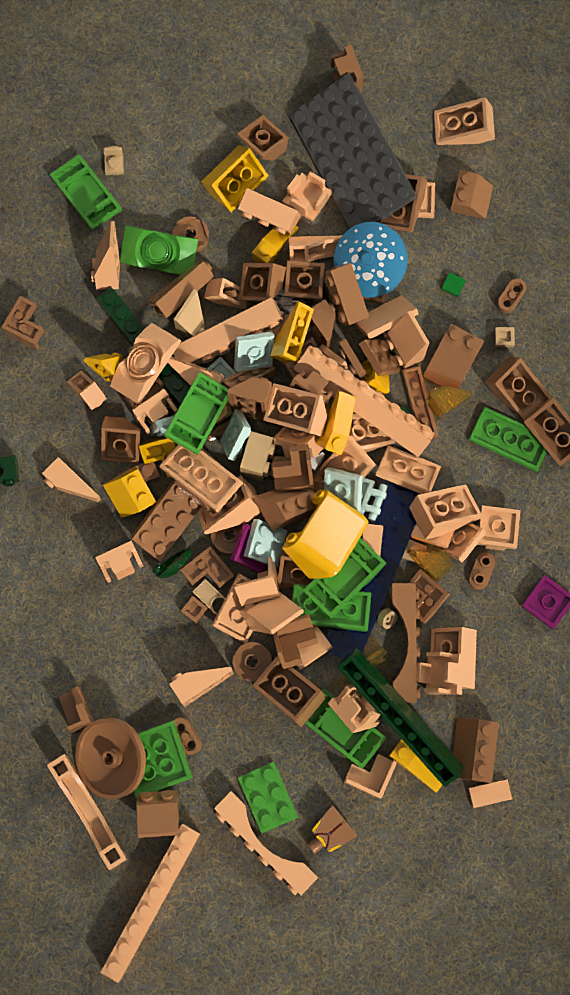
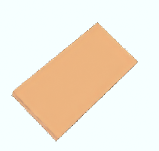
[159,444,243,513]

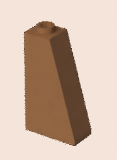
[147,260,214,318]

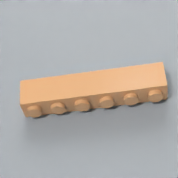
[173,297,285,365]

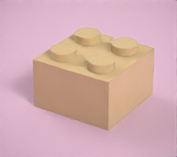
[240,431,276,482]

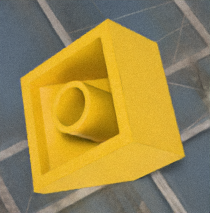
[103,466,157,518]

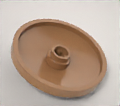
[75,717,146,799]

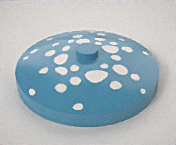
[334,222,408,298]

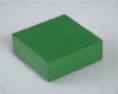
[441,272,466,297]

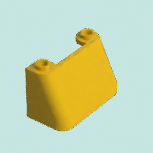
[282,490,368,579]

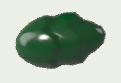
[152,547,192,578]

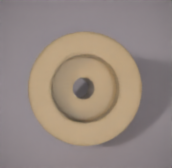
[377,608,397,629]

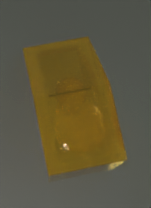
[425,386,472,419]
[407,549,454,582]

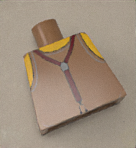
[307,806,358,854]

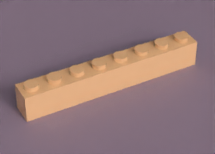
[293,345,434,457]
[100,824,201,983]

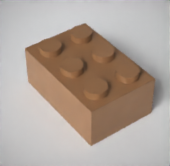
[252,656,326,727]

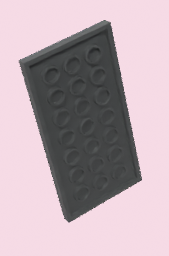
[289,73,417,228]

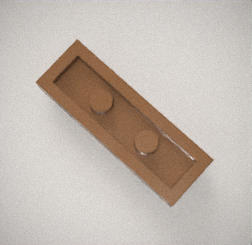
[221,366,276,389]

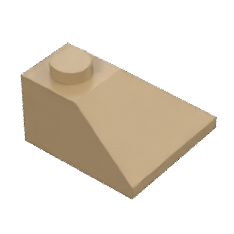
[174,289,206,339]

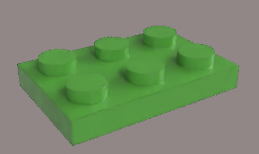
[238,762,298,834]

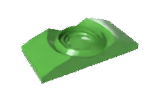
[49,154,122,231]
[120,225,198,274]
[164,372,228,455]
[303,538,386,619]
[305,688,387,769]

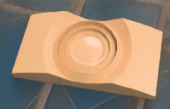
[110,323,181,405]

